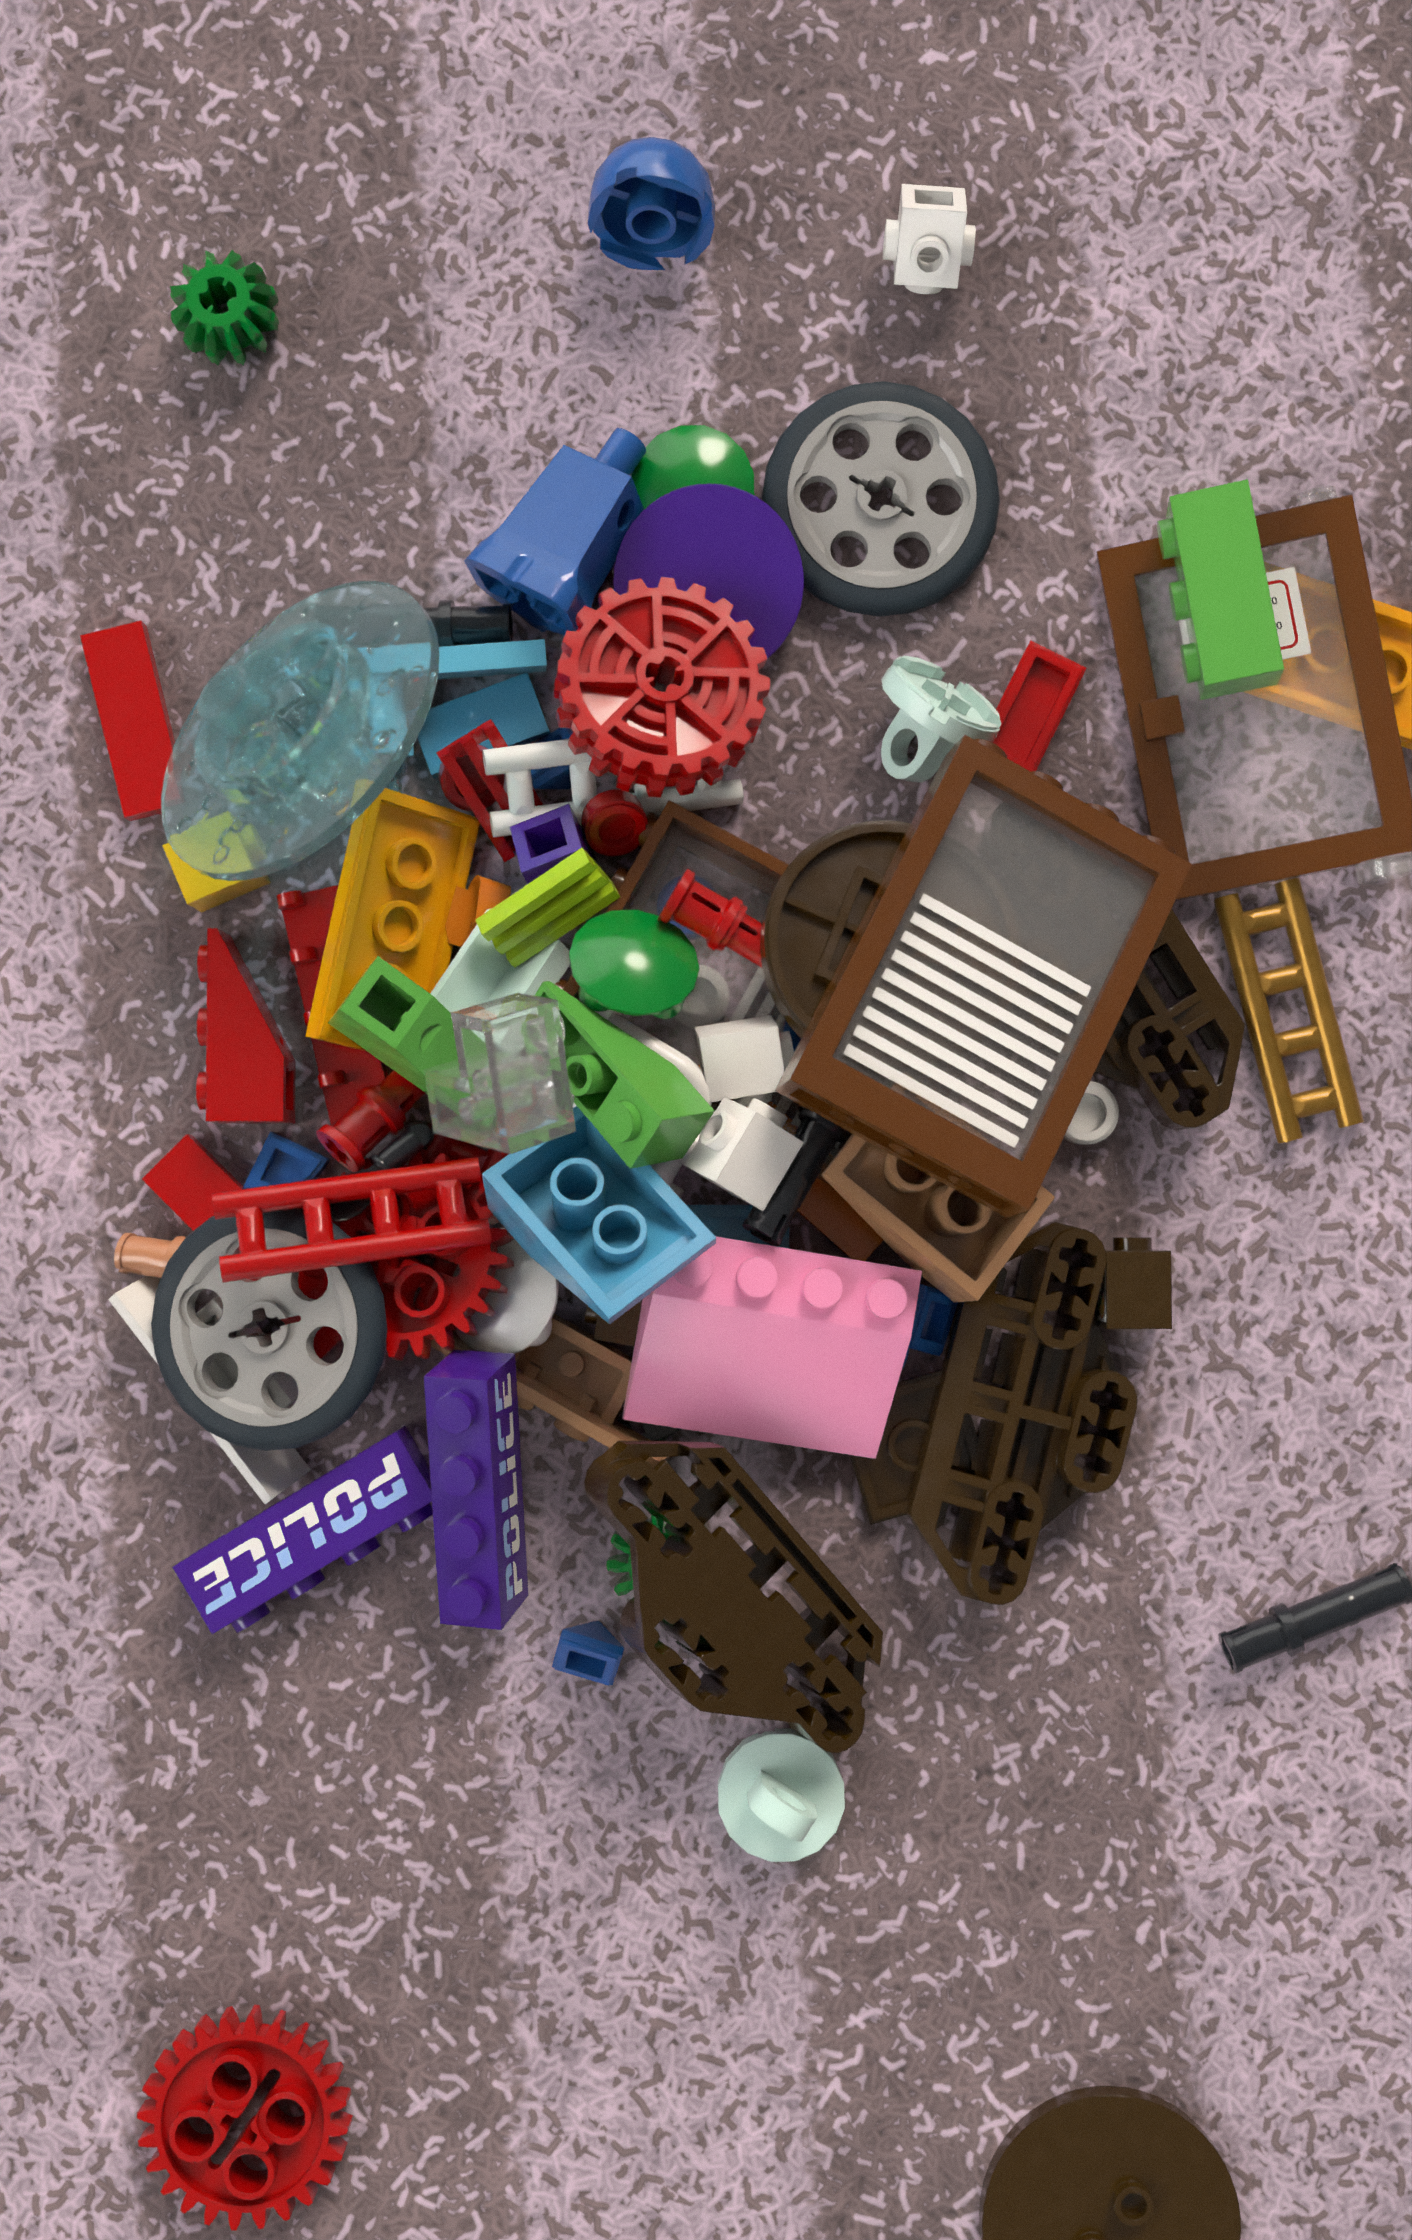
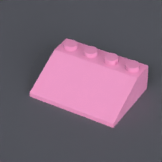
[622,1236,922,1459]

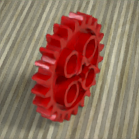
[303,1151,514,1361]
[137,2005,353,2231]

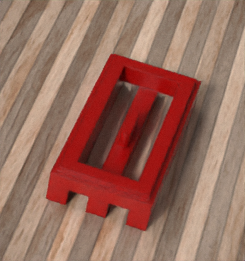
[436,719,543,863]

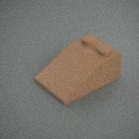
[822,1072,1055,1302]

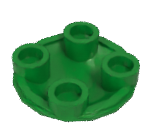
[631,425,755,509]
[569,909,700,1019]

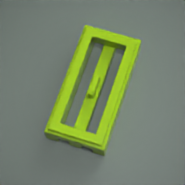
[475,847,620,968]

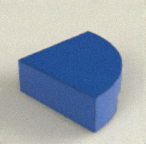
[243,1131,331,1189]

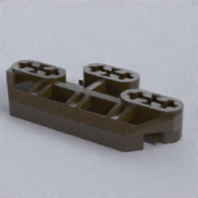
[983,802,1245,1130]
[906,1222,1137,1605]
[584,1441,883,1753]

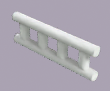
[482,739,744,837]

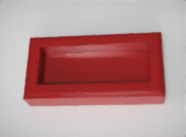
[993,640,1087,772]

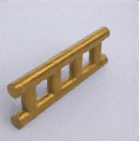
[1214,877,1364,1144]

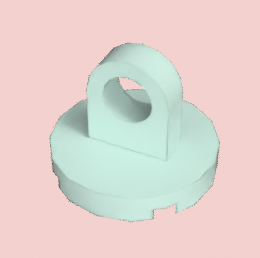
[881,656,1002,782]
[718,1728,845,1862]

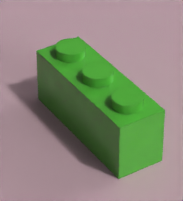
[1157,479,1284,700]

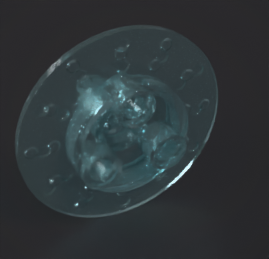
[161,581,439,881]

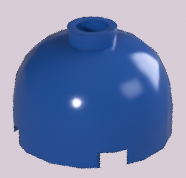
[587,137,715,270]

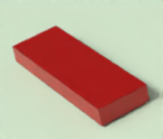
[80,620,191,821]

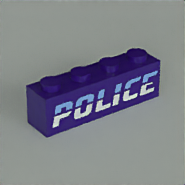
[424,1350,529,1630]
[173,1426,433,1634]

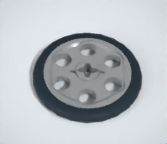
[762,381,1000,617]
[151,1208,388,1451]

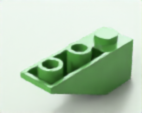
[328,956,525,1137]
[514,981,715,1169]

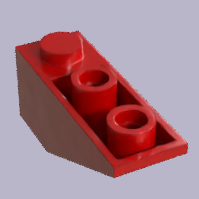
[196,928,296,1124]

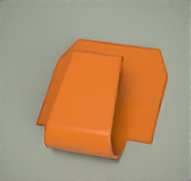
[445,875,511,947]

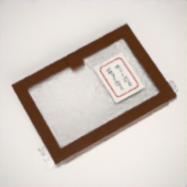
[1096,486,1412,901]

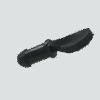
[330,1120,435,1222]

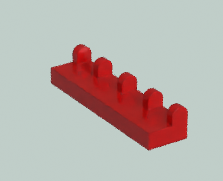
[276,885,388,1126]

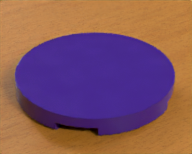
[613,483,804,659]

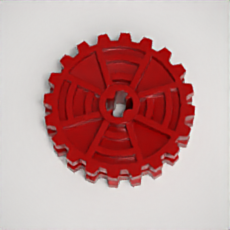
[553,577,770,798]

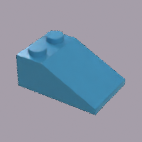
[482,1106,716,1324]

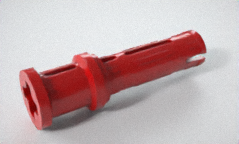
[658,868,763,969]
[316,1070,425,1172]

